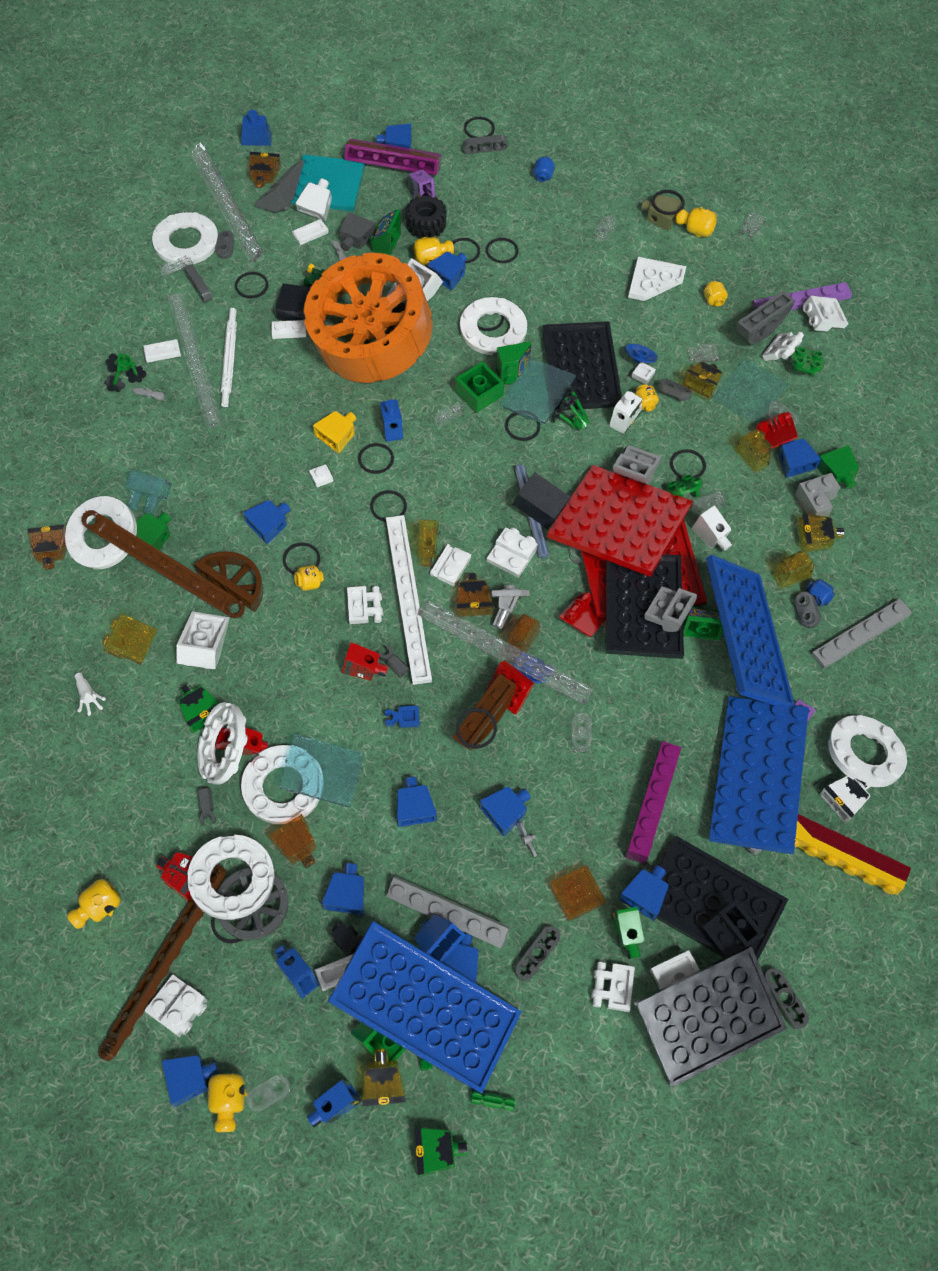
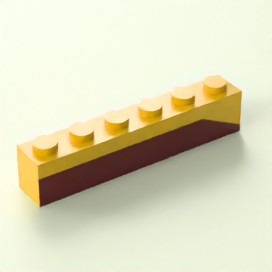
[795,814,911,895]

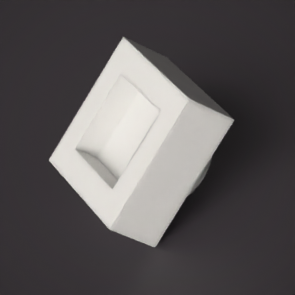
[632,362,656,384]
[309,464,333,487]

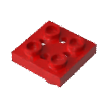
[485,660,535,715]

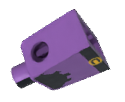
[408,170,435,199]

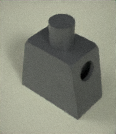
[340,212,376,251]

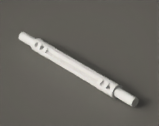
[221,308,237,407]

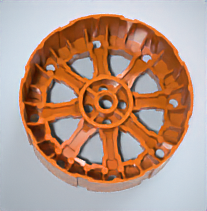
[304,253,433,383]

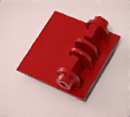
[756,412,798,452]
[559,592,605,638]

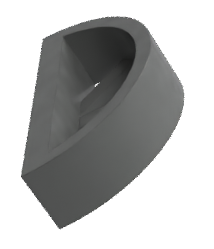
[736,291,795,345]

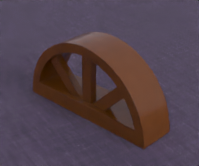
[194,551,263,612]
[452,674,516,750]

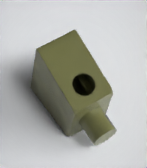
[641,195,682,231]

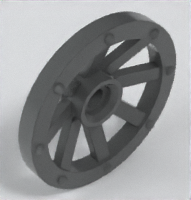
[217,868,289,940]

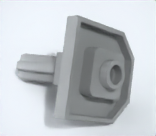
[489,585,530,629]

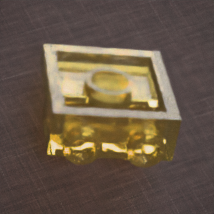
[102,614,157,665]

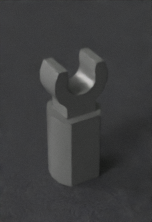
[378,645,409,678]
[197,788,216,826]

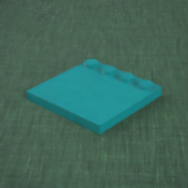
[291,154,365,212]

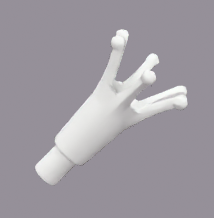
[74,673,106,716]

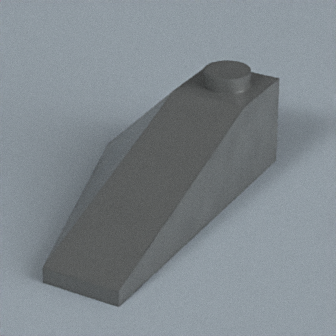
[254,160,304,213]

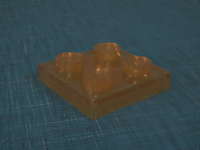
[549,865,606,922]

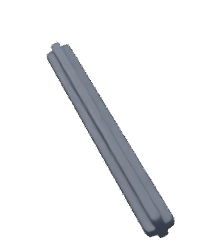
[515,465,549,558]

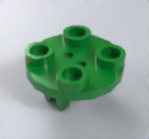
[790,347,825,377]
[666,474,703,498]

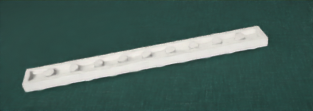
[386,515,432,685]

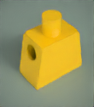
[313,411,356,454]

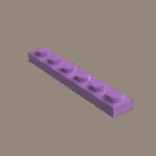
[753,282,852,310]

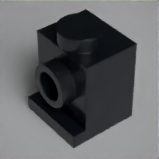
[330,922,363,956]

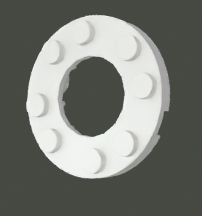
[152,212,218,265]
[460,297,527,355]
[65,496,137,569]
[197,702,247,785]
[828,715,907,787]
[241,745,324,824]
[188,835,274,920]

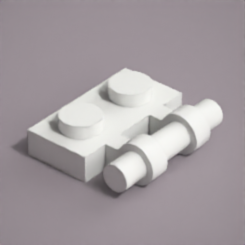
[762,332,804,361]
[347,586,383,624]
[591,962,635,1012]

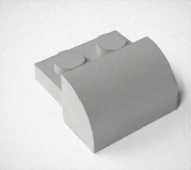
[613,445,661,485]
[645,586,697,632]

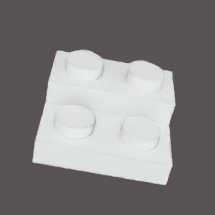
[803,296,848,332]
[487,527,538,578]
[650,950,700,989]
[145,975,207,1038]

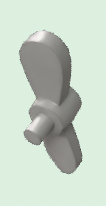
[333,241,346,261]
[133,387,165,400]
[517,821,537,857]

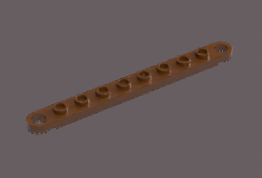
[81,510,245,619]
[98,864,226,1061]

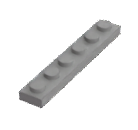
[811,599,912,669]
[386,876,510,948]

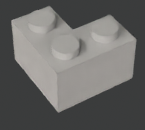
[795,473,840,523]

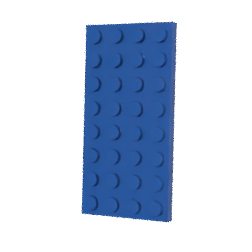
[706,555,795,707]
[709,696,809,854]
[327,921,521,1093]

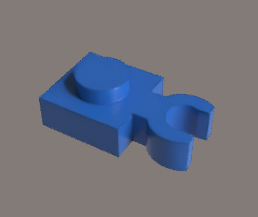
[385,705,420,728]

